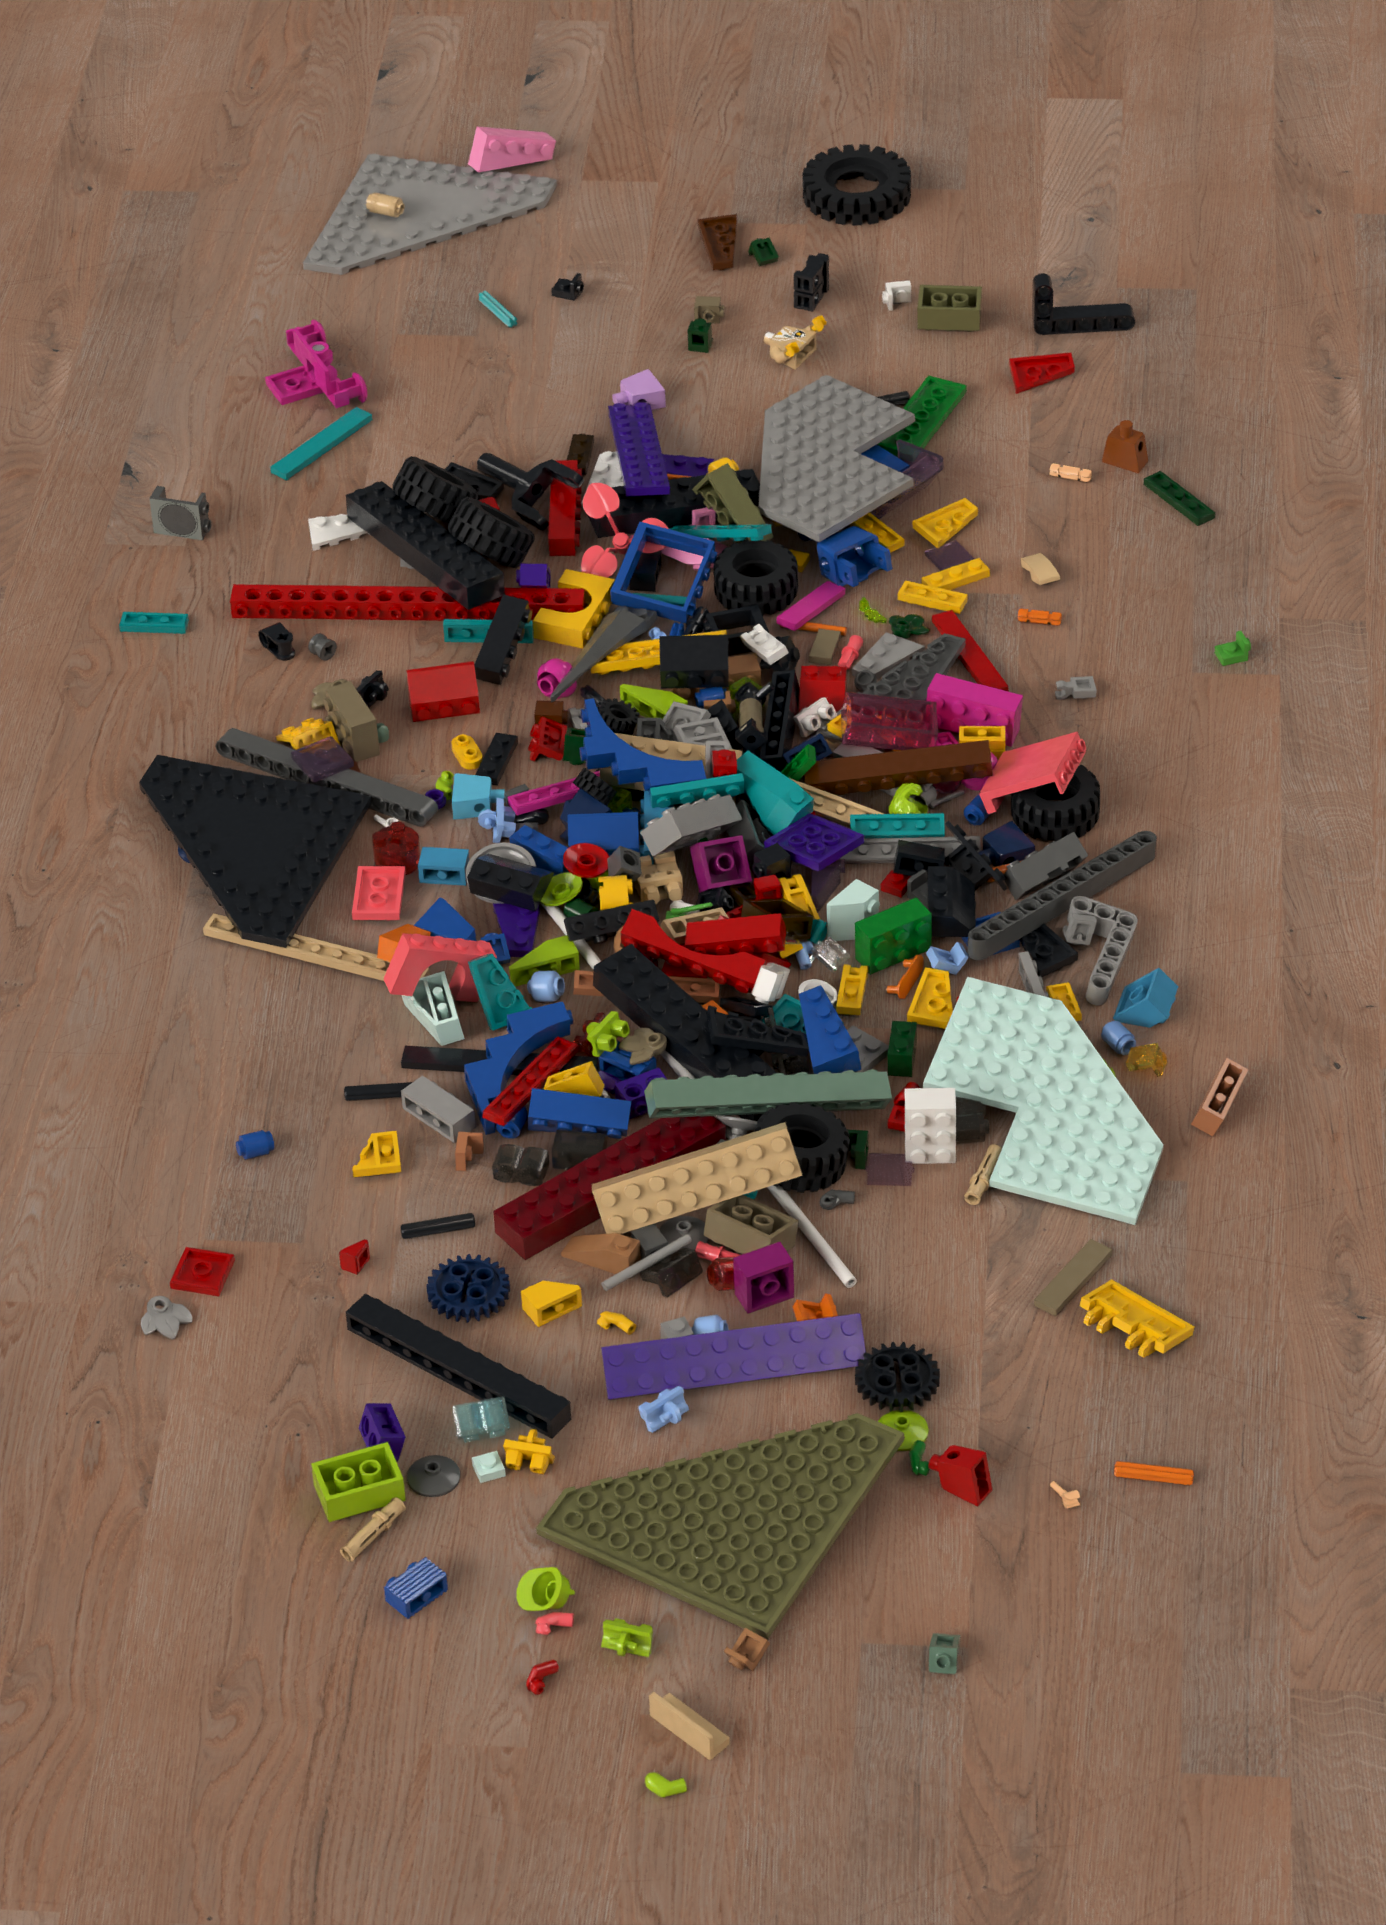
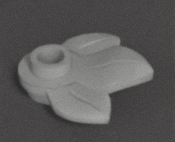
[141,1296,193,1340]

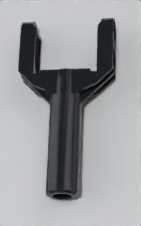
[477,453,584,531]

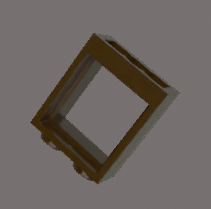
[741,898,814,940]

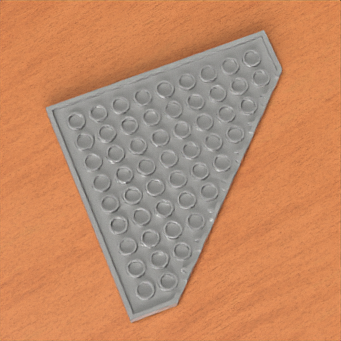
[303,154,557,275]

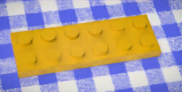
[590,630,727,675]

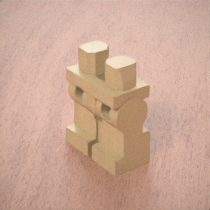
[633,851,683,904]

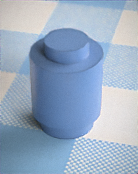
[1101,1021,1136,1055]

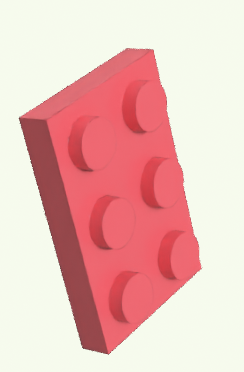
[352,866,406,921]

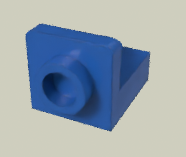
[480,933,511,965]

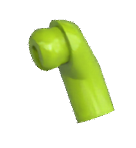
[435,771,454,800]

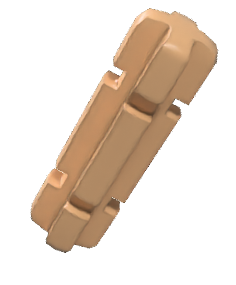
[1050,463,1092,482]

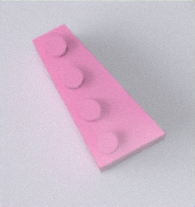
[468,127,556,172]

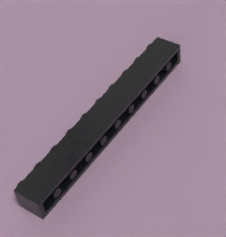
[346,1294,571,1439]

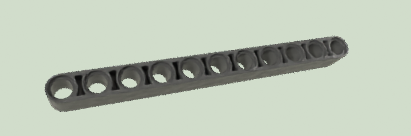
[215,728,438,827]
[967,831,1157,960]

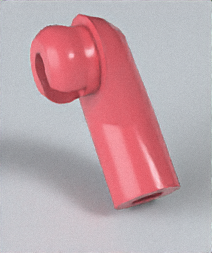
[535,1612,574,1635]

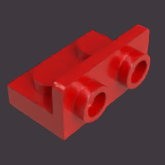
[528,716,567,762]

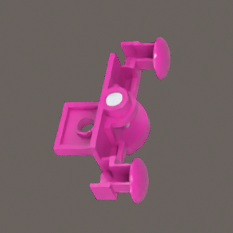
[265,319,368,408]

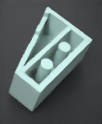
[401,971,465,1046]

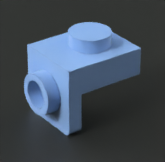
[926,942,969,975]

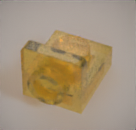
[1126,1043,1167,1077]

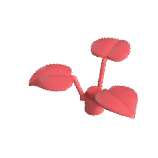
[581,483,669,578]

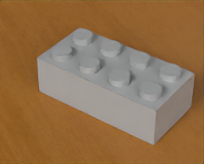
[640,794,742,857]

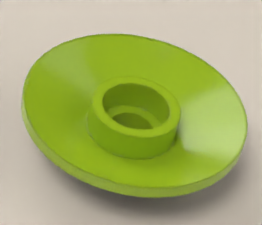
[541,872,583,906]
[878,1410,929,1451]

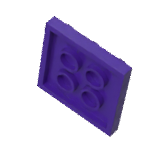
[764,813,864,871]

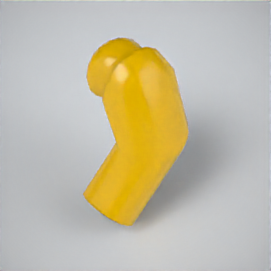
[597,1311,637,1335]

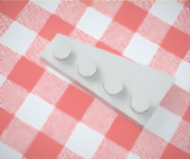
[308,514,370,551]

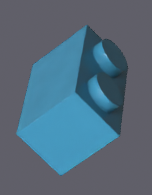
[418,847,470,886]

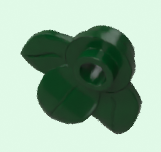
[889,614,930,639]

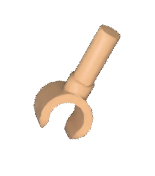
[1050,1481,1080,1509]

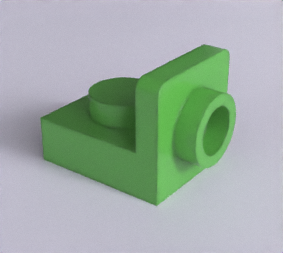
[1215,631,1251,666]

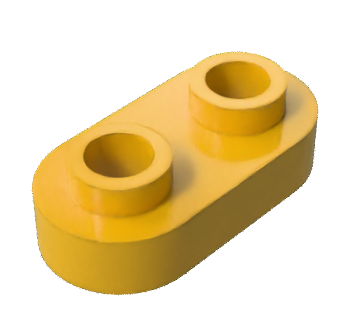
[451,734,483,770]

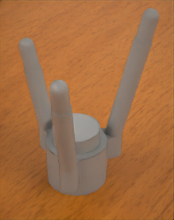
[913,784,965,809]

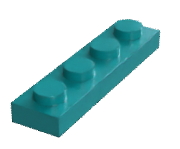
[443,619,534,643]
[650,773,744,808]
[850,813,945,839]

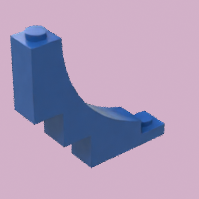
[464,1001,573,1135]

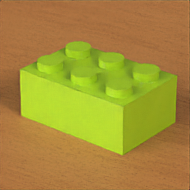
[311,1442,406,1522]

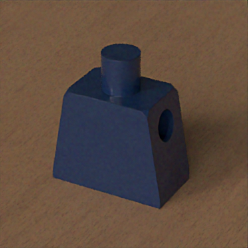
[783,733,833,764]
[978,821,1035,867]

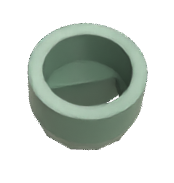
[377,723,390,743]

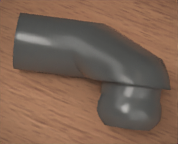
[820,1190,855,1210]

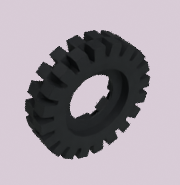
[803,144,911,226]

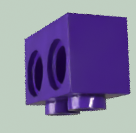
[615,1067,668,1119]
[359,1403,406,1462]

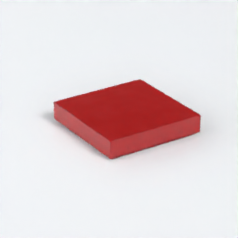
[170,1247,235,1297]

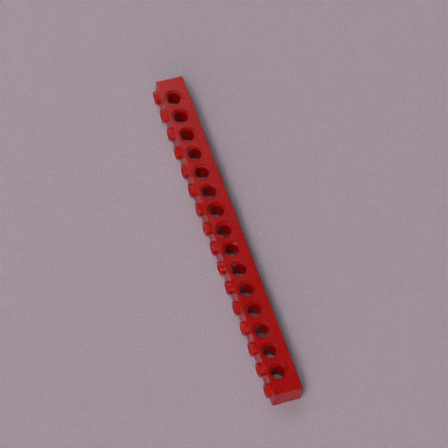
[230,584,586,621]

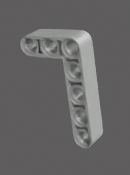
[1067,896,1138,1005]

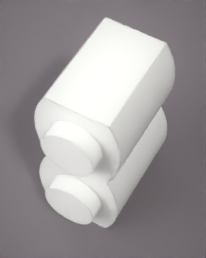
[752,962,790,1004]

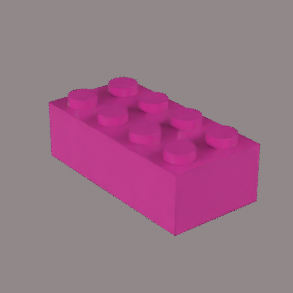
[925,673,1023,747]

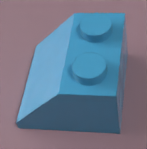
[1113,968,1179,1028]

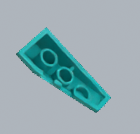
[737,751,814,835]

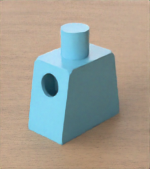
[452,773,505,819]

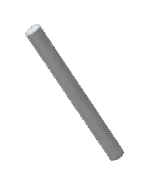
[601,1234,692,1291]

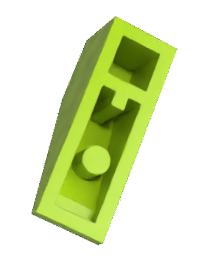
[620,684,688,719]
[509,935,580,987]

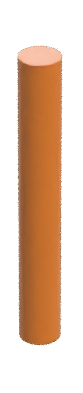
[780,622,847,636]

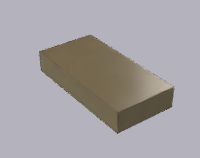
[809,629,841,665]

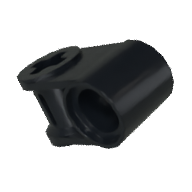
[258,622,295,661]

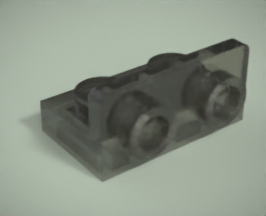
[640,1247,703,1297]

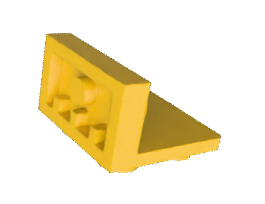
[276,718,341,757]

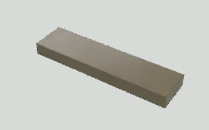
[1034,1239,1112,1316]

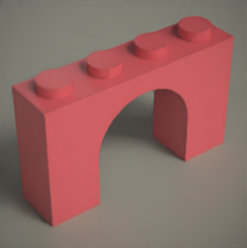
[384,933,497,1002]

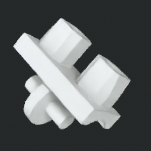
[793,698,837,737]

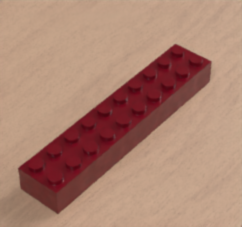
[493,1116,726,1260]

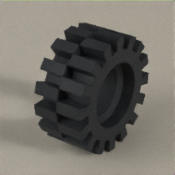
[598,698,639,735]
[573,768,617,806]

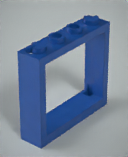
[610,522,718,624]

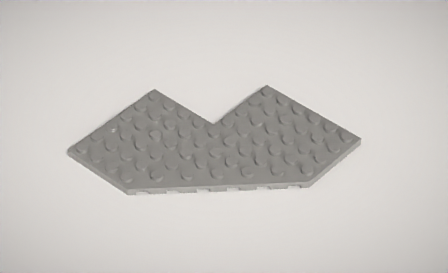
[759,375,915,542]

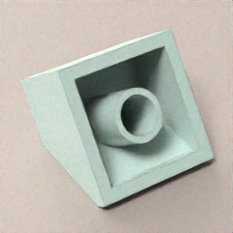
[827,879,880,942]

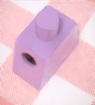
[612,369,666,410]

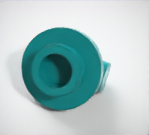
[807,919,827,945]

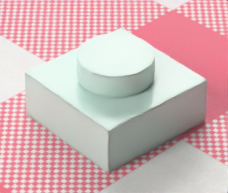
[472,1451,506,1483]

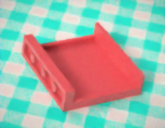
[979,732,1086,814]

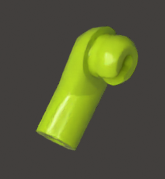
[645,1772,687,1798]

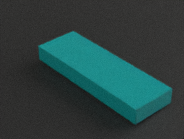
[119,612,189,634]

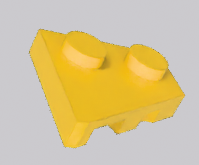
[352,1131,401,1178]

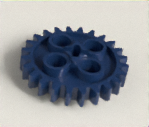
[426,1254,510,1322]

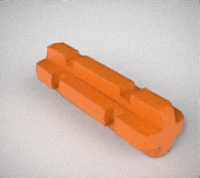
[1018,608,1062,626]

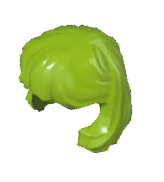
[889,783,928,814]

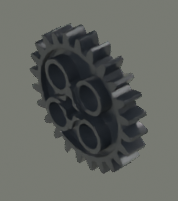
[855,1342,940,1412]

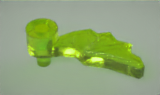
[859,597,887,623]

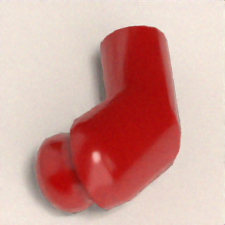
[526,1659,559,1695]

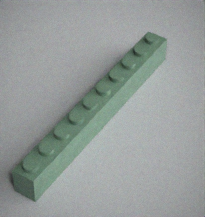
[644,1069,892,1118]

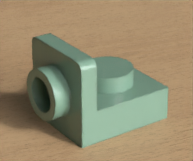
[929,1633,960,1674]

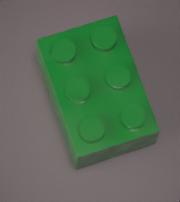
[855,897,932,975]

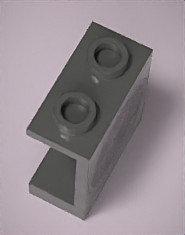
[149,486,212,540]

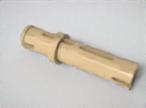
[964,1144,1002,1205]
[340,1498,406,1562]

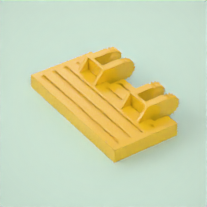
[1080,1279,1195,1358]

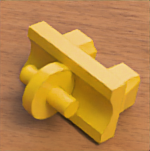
[503,1429,555,1475]

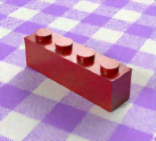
[685,913,786,955]

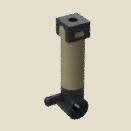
[734,682,775,753]

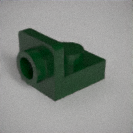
[748,237,779,266]
[847,1129,869,1169]

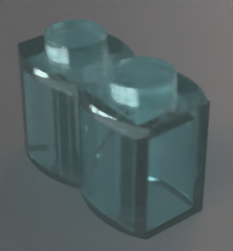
[452,1397,510,1443]

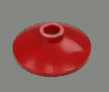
[563,843,609,878]

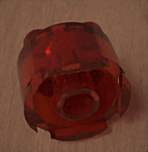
[372,821,421,876]

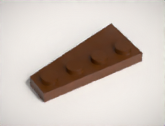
[698,214,737,270]

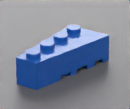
[799,985,862,1074]

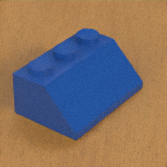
[567,812,640,857]

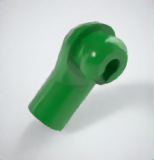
[909,1440,930,1476]

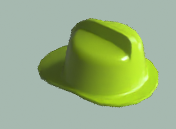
[516,1567,575,1611]

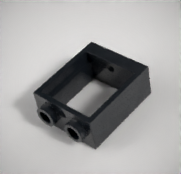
[703,605,769,656]

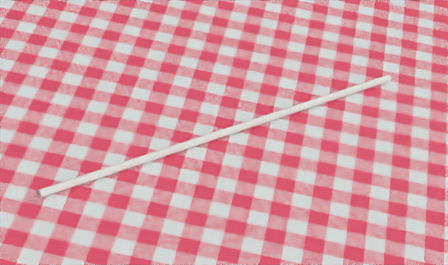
[540,902,857,1288]

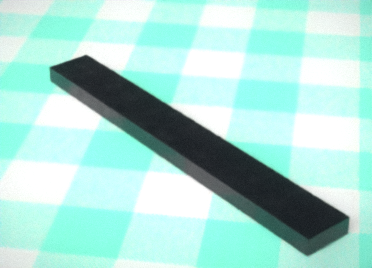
[401,1045,599,1075]

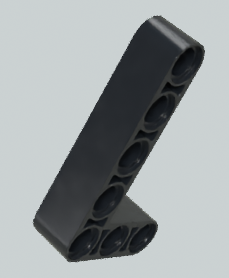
[1032,273,1135,335]

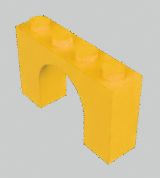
[533,569,615,649]

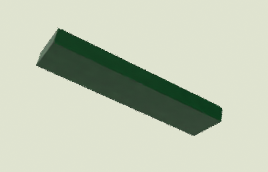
[1143,471,1215,526]

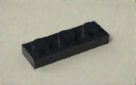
[475,733,518,786]

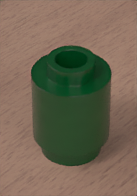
[564,898,599,917]

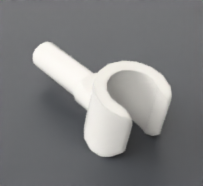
[374,815,399,835]

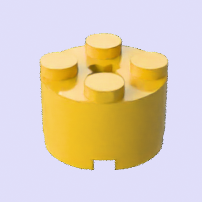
[598,875,634,910]

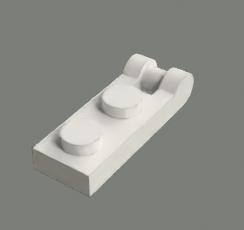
[740,624,789,665]

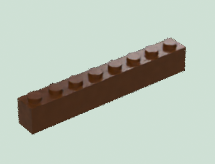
[805,740,993,795]

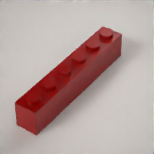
[548,460,582,556]

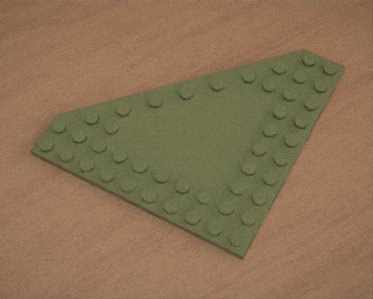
[536,1413,905,1639]

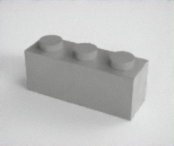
[401,1076,476,1143]

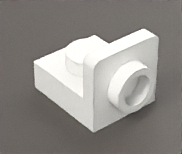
[882,280,911,311]

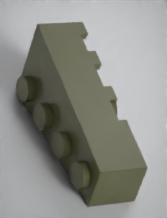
[692,463,774,544]

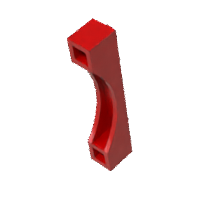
[620,909,766,993]

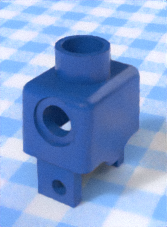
[817,526,893,587]

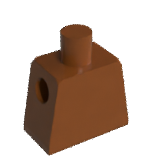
[1102,420,1148,474]

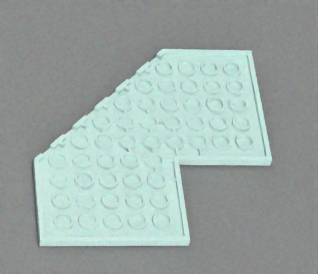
[923,977,1163,1225]

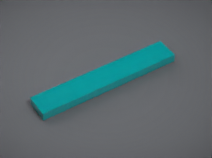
[270,407,372,480]

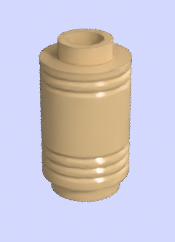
[366,192,405,218]

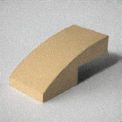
[1021,553,1060,585]

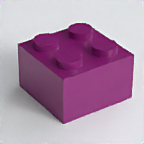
[690,835,752,893]
[733,1242,794,1314]

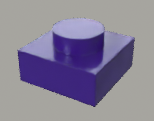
[598,1070,622,1094]

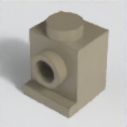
[694,296,725,323]

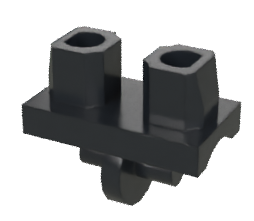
[355,670,389,708]

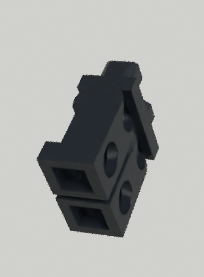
[794,253,829,312]

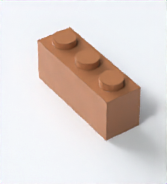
[1191,1058,1248,1136]

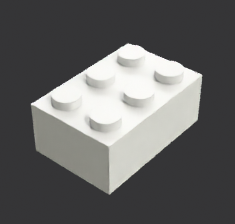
[905,1088,956,1164]

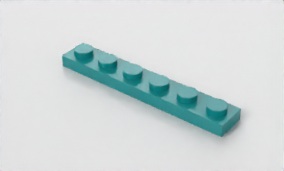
[670,524,772,541]

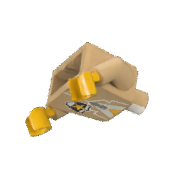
[764,315,827,370]

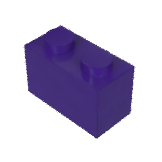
[516,563,551,588]

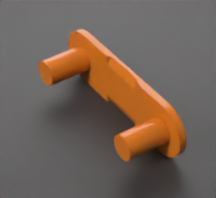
[887,955,924,999]

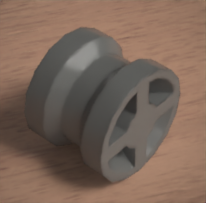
[308,633,337,661]

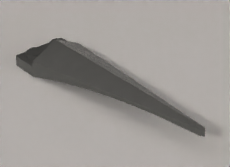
[550,606,658,702]

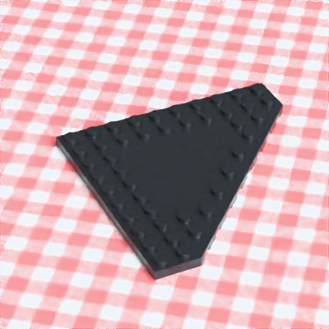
[139,755,372,948]

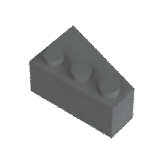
[1003,832,1088,900]

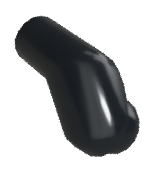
[515,808,549,825]

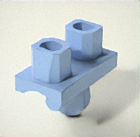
[478,798,516,843]
[638,1386,689,1433]

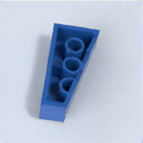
[528,1088,631,1139]

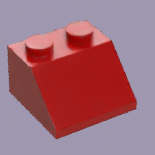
[799,665,847,712]

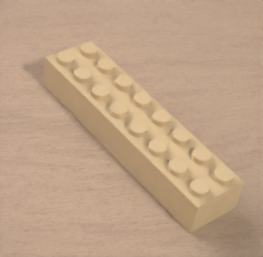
[592,1122,802,1234]

